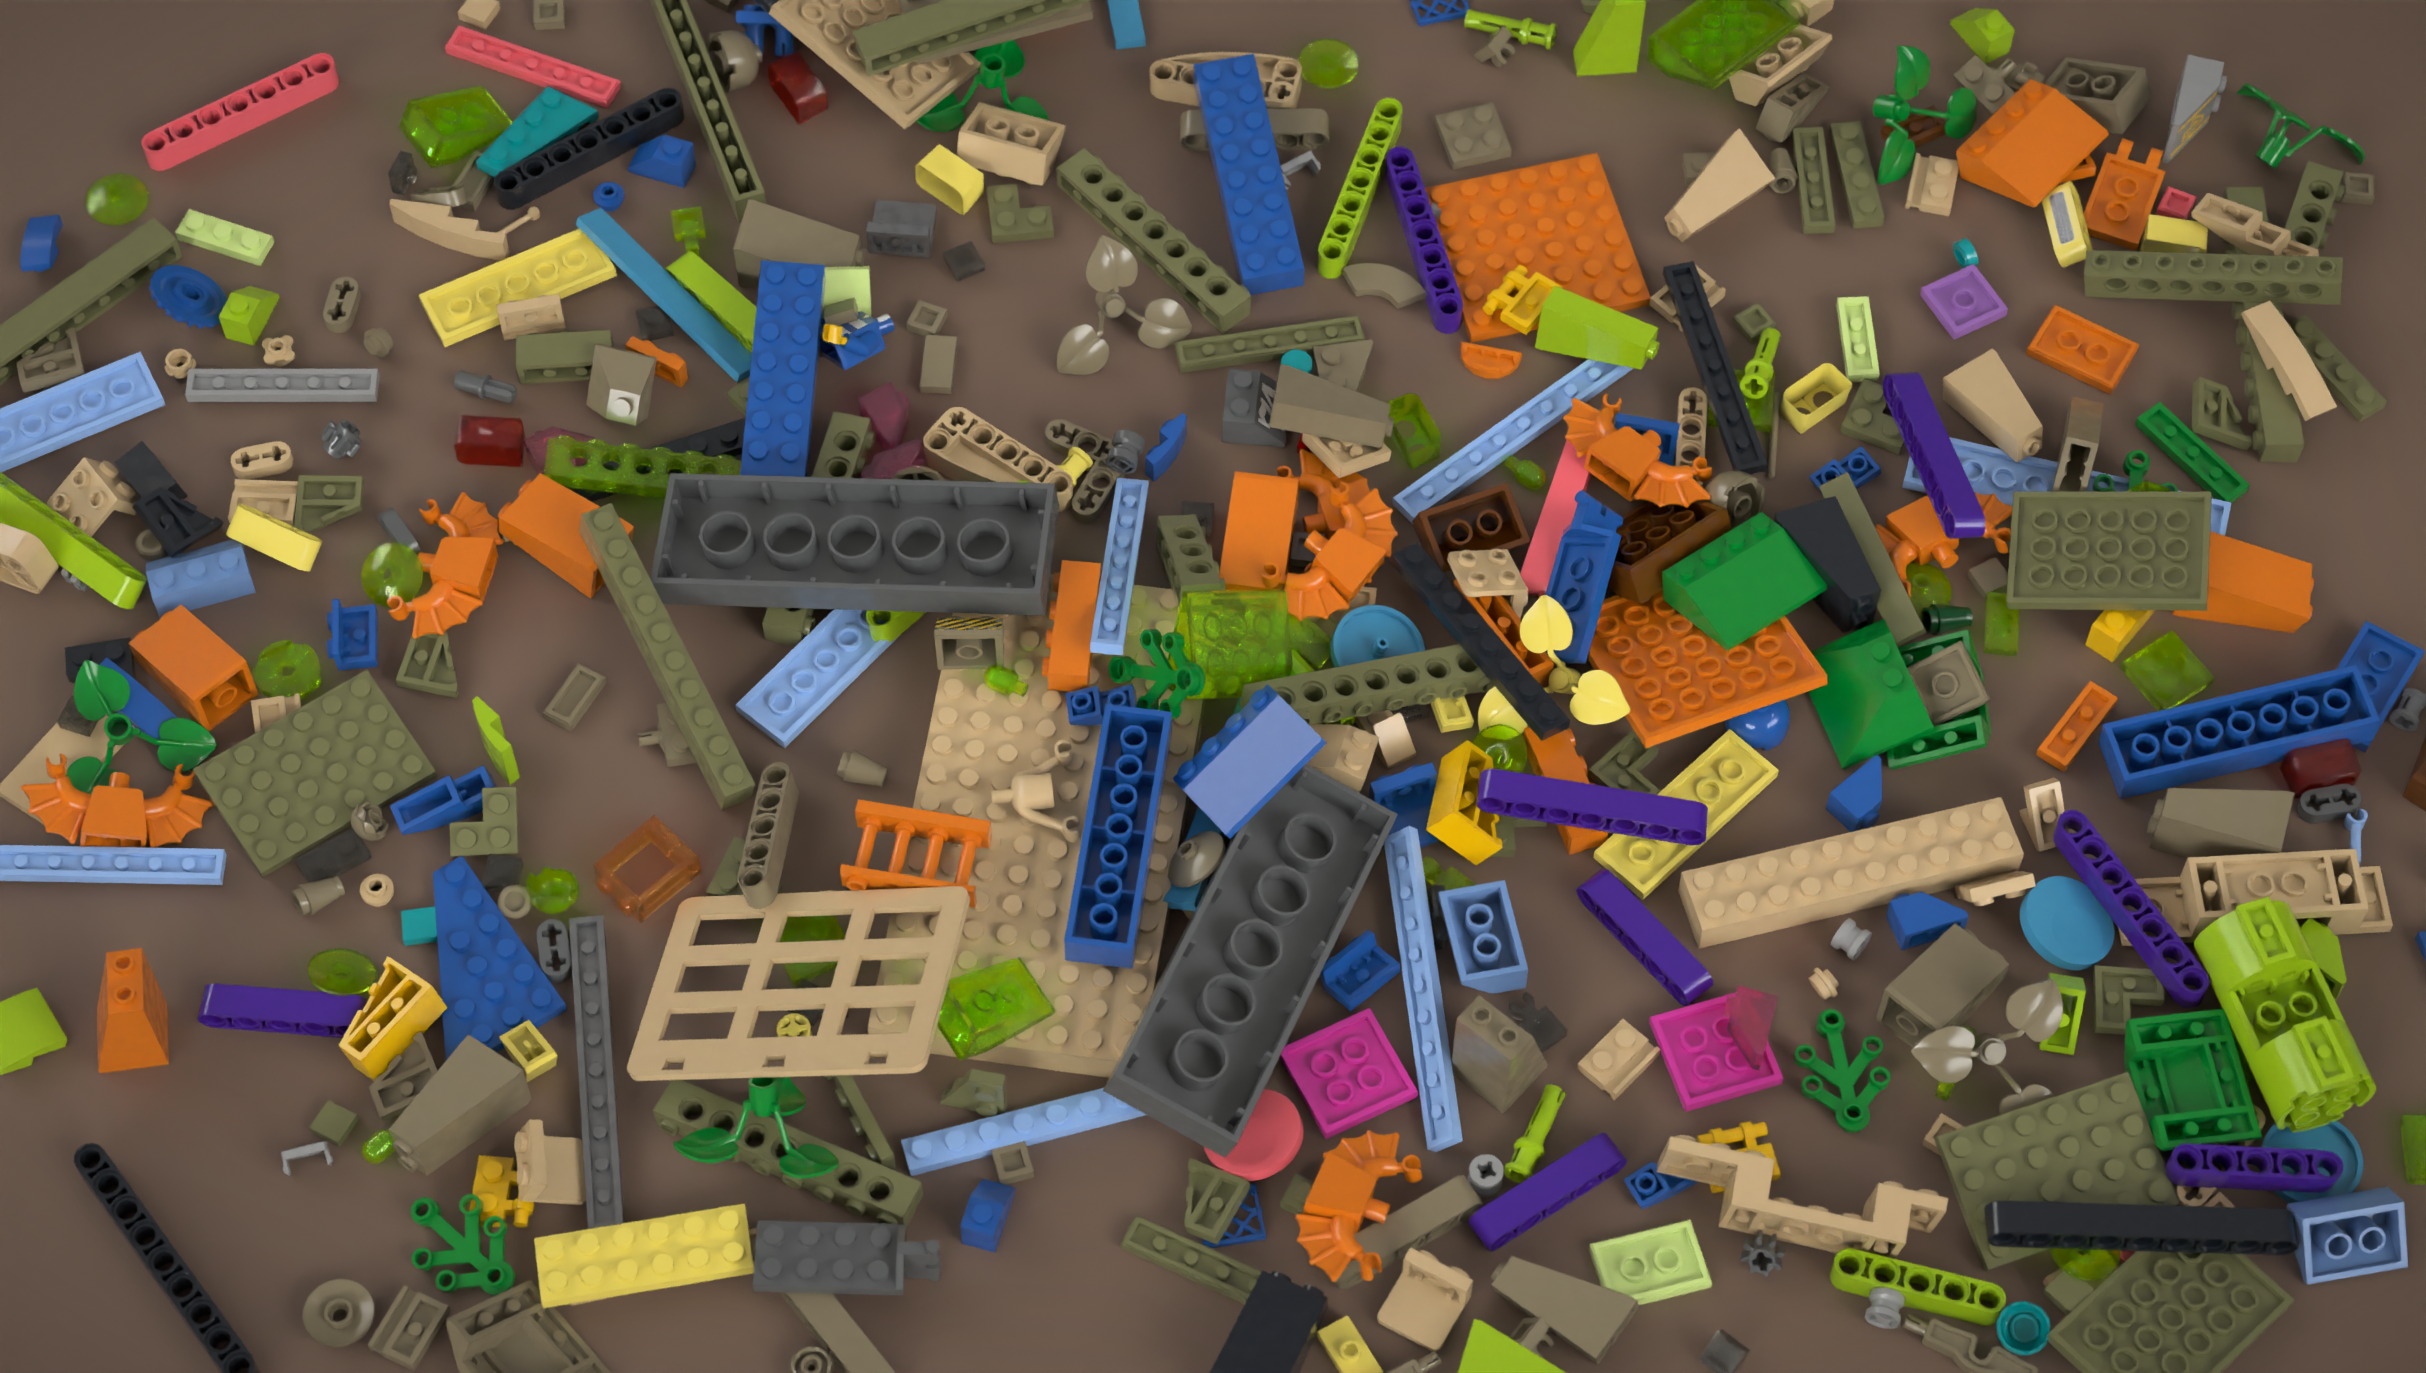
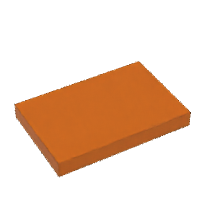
[2026,305,2140,395]

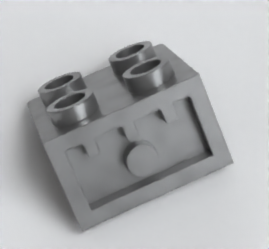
[866,200,937,258]

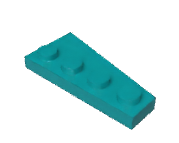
[476,86,599,177]

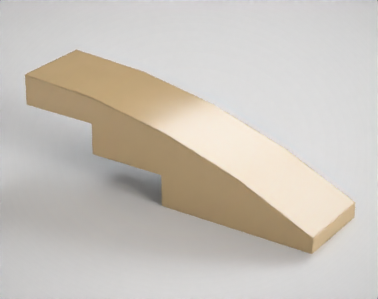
[2191,193,2319,256]
[389,199,510,261]
[2241,301,2337,421]

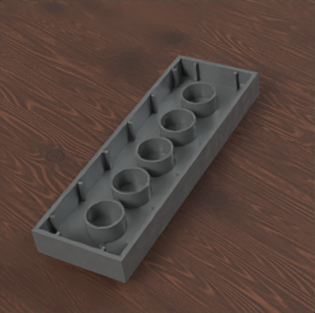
[650,473,1059,616]
[1103,764,1398,1158]

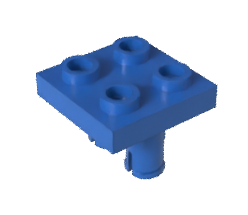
[736,5,794,56]

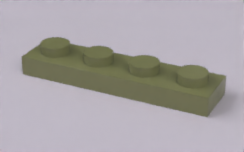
[1829,121,1885,229]
[1791,127,1836,234]
[2289,314,2387,422]
[824,1075,896,1170]

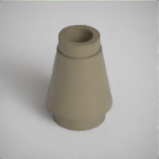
[1769,148,1798,193]
[836,750,888,787]
[291,876,345,916]

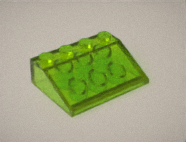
[1648,0,1799,89]
[1168,589,1293,699]

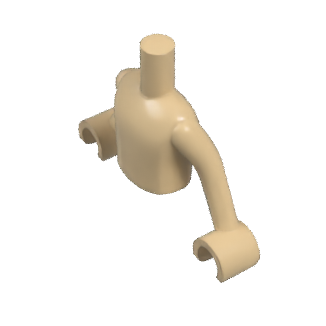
[991,740,1081,842]

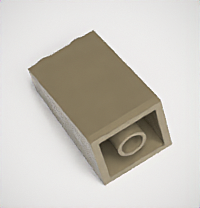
[733,199,866,289]
[2146,788,2294,858]
[1875,923,2009,1047]
[1452,995,1548,1114]
[389,1034,532,1176]

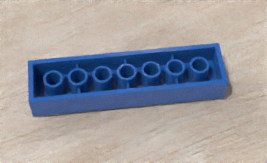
[1194,54,1304,295]
[740,260,825,477]
[2098,665,2380,799]
[1064,704,1172,969]

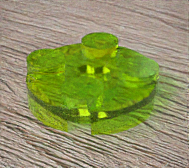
[253,640,321,699]

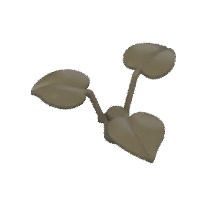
[1056,235,1192,375]
[1910,978,2063,1115]

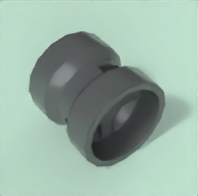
[1106,430,1145,474]

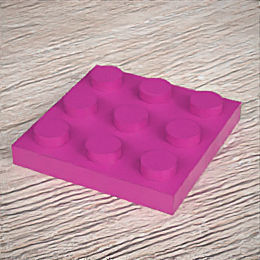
[1649,989,1783,1112]
[1279,1008,1418,1140]

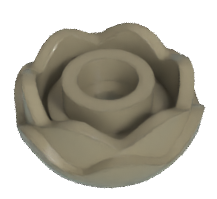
[351,801,389,841]
[790,1346,834,1373]

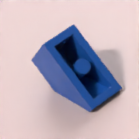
[627,135,696,188]
[1826,754,1882,832]
[1886,892,1969,951]
[960,1179,1016,1253]

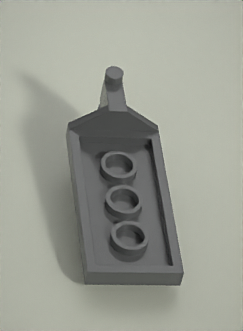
[753,1220,941,1295]

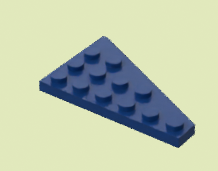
[433,856,567,1060]

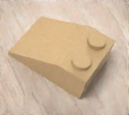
[1306,724,1379,793]

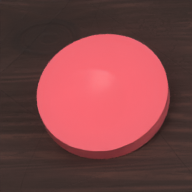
[1203,1089,1304,1181]

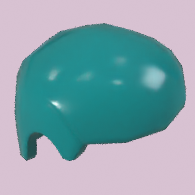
[1996,1301,2051,1355]

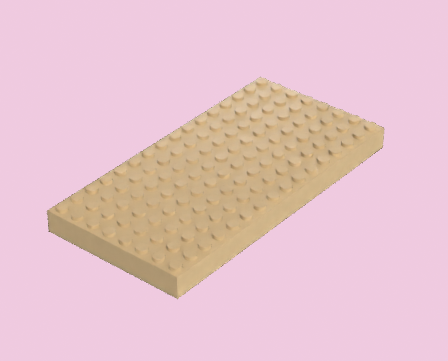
[868,574,1221,1078]

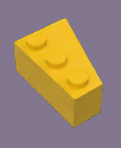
[1426,740,1502,865]
[339,956,448,1081]

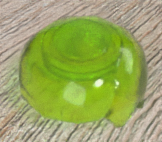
[525,866,580,914]

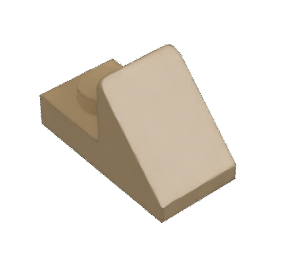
[1355,710,1416,770]
[2020,778,2068,852]

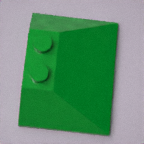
[1809,619,1935,770]
[1887,629,1992,770]
[2124,1009,2262,1151]

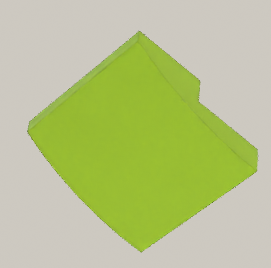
[472,696,520,785]
[0,987,67,1075]

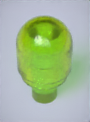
[1504,455,1547,490]
[984,664,1029,696]
[361,1128,395,1164]

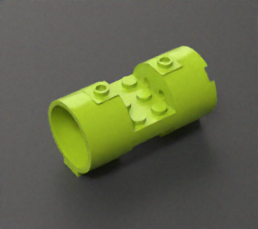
[2194,896,2376,1133]

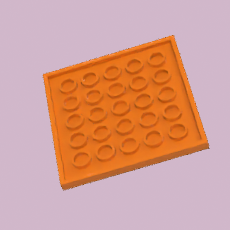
[1425,153,1651,343]
[1587,589,1827,748]

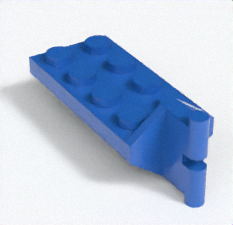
[1545,490,1623,664]

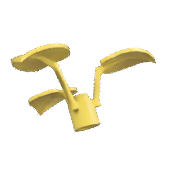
[1478,595,1631,740]

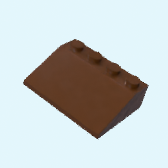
[1608,500,1732,604]

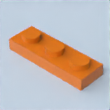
[2036,681,2118,772]

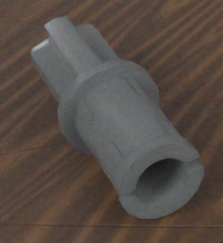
[454,370,517,403]

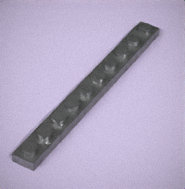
[569,915,624,1229]

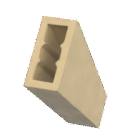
[1664,129,1775,243]
[1943,349,2043,463]

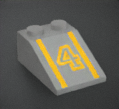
[2162,55,2227,163]

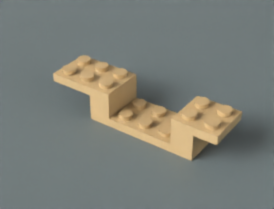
[2112,849,2393,946]
[1657,1135,1948,1259]

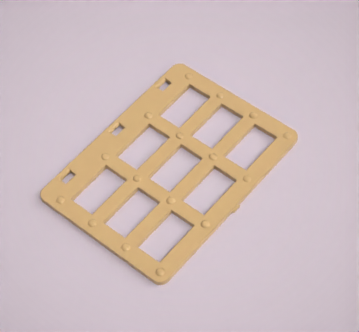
[627,886,970,1081]

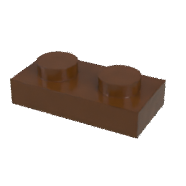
[1880,105,1946,148]

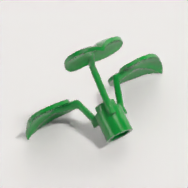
[916,40,1049,132]
[1873,45,1977,185]
[2237,83,2365,169]
[66,660,217,794]
[673,1077,839,1178]

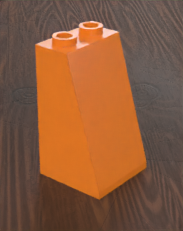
[1219,471,1299,609]
[498,473,634,599]
[2172,531,2314,633]
[128,605,259,731]
[97,948,169,1073]

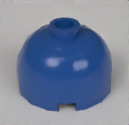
[1725,699,1790,751]

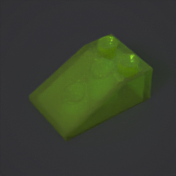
[399,85,513,168]
[937,957,1055,1061]

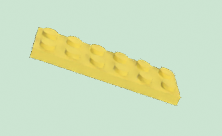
[419,229,617,347]
[1593,729,1779,900]
[534,1203,754,1308]

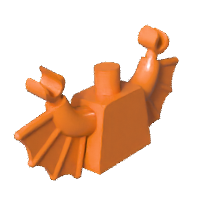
[1563,394,1712,508]
[1277,449,1385,583]
[1261,481,1398,621]
[387,492,503,639]
[1875,492,2013,600]
[21,753,214,848]
[1295,1130,1422,1282]

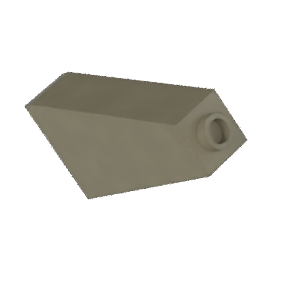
[1269,364,1394,448]
[2052,396,2104,492]
[1491,1256,1639,1365]

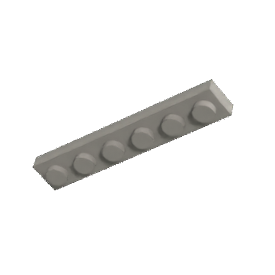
[185,369,380,402]

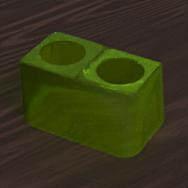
[1387,393,1441,470]

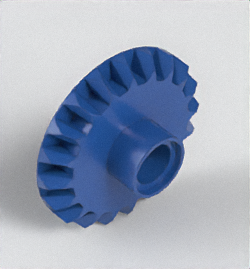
[149,265,228,329]

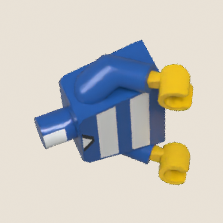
[819,311,895,370]

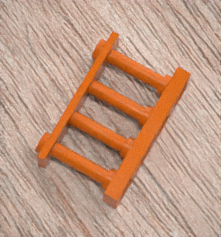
[840,799,992,908]

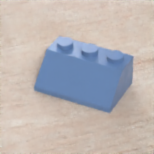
[146,539,256,618]
[1438,880,1528,994]
[2287,1187,2408,1285]

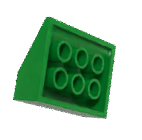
[1662,512,1827,651]

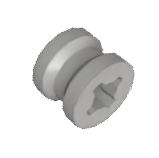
[1830,918,1872,961]
[1468,1154,1504,1197]
[1865,1287,1905,1329]

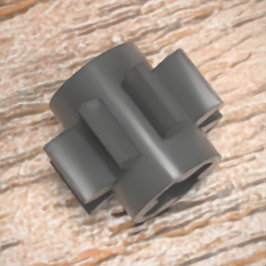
[321,419,362,459]
[1741,1230,1785,1277]

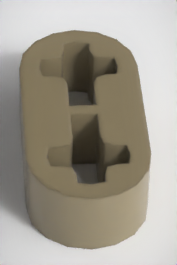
[410,185,468,207]
[323,276,361,333]

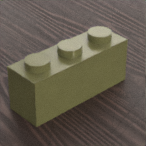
[516,329,614,384]

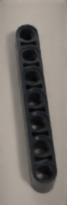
[494,88,684,210]

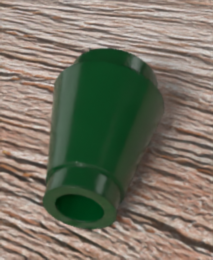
[1921,603,1973,636]

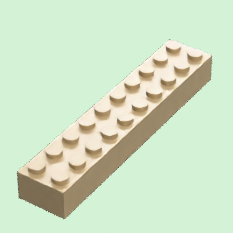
[1678,797,2024,949]

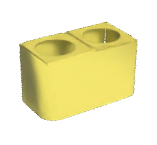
[915,144,984,216]
[2140,214,2208,253]
[1779,363,1852,434]

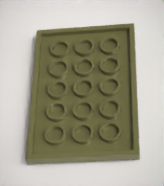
[2006,491,2212,611]
[193,670,437,878]
[1934,1072,2180,1271]
[2047,1204,2295,1373]

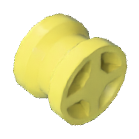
[777,1013,812,1037]

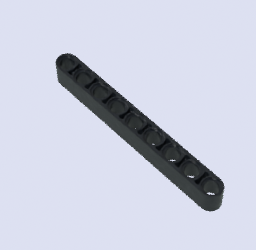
[74,1143,260,1373]
[1984,1200,2298,1255]

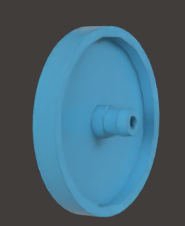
[1330,605,1425,668]
[2020,876,2114,970]
[2261,1121,2363,1204]

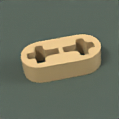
[230,441,294,480]

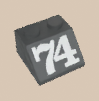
[1222,369,1287,447]

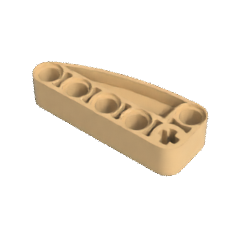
[1150,52,1302,109]
[923,407,1073,512]
[0,523,59,594]

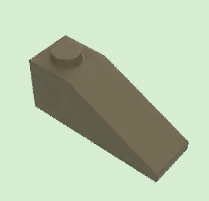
[1755,72,1829,143]

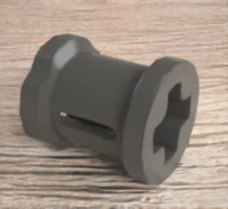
[2390,688,2426,732]

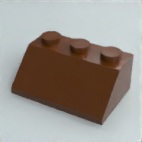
[1412,482,1531,572]

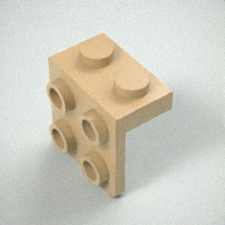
[47,457,137,537]
[1447,549,1528,619]
[514,1119,586,1205]
[1377,1247,1473,1352]

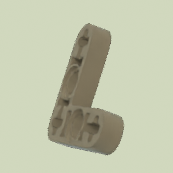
[1045,419,1125,524]

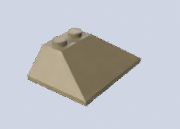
[446,1280,611,1373]

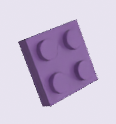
[1920,264,2008,340]

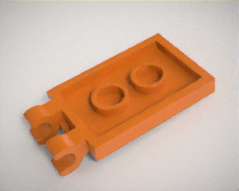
[2084,138,2166,251]

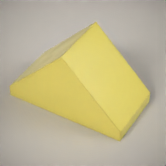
[499,1020,557,1082]

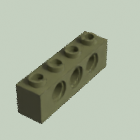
[2284,161,2346,257]
[1156,514,1226,613]

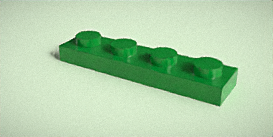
[2135,402,2250,504]

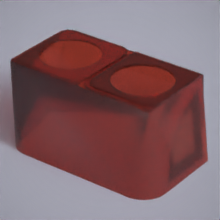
[768,51,828,125]
[454,415,525,467]
[2279,739,2362,799]

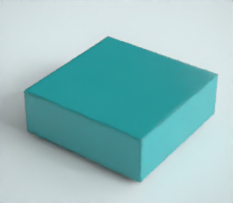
[401,906,437,946]

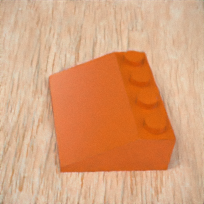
[1956,79,2108,208]

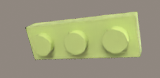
[175,209,274,266]
[1836,296,1880,382]

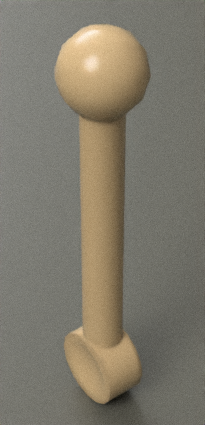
[496,207,540,234]

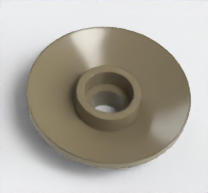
[1168,831,1225,888]
[303,1279,375,1347]

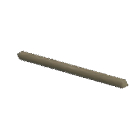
[1767,391,1780,479]

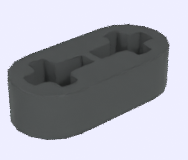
[377,507,421,563]
[2297,784,2362,823]
[537,919,572,983]

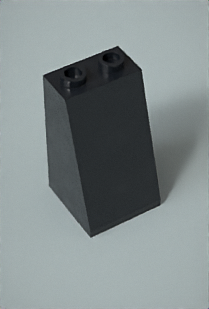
[1774,496,1881,633]
[1210,1270,1328,1373]

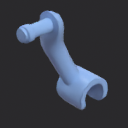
[2344,809,2368,866]

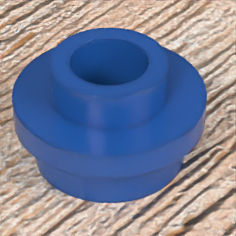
[593,182,625,212]

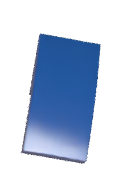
[20,215,63,272]
[1145,413,1187,482]
[1809,446,1881,495]
[1065,684,1137,725]
[1623,1161,1698,1210]

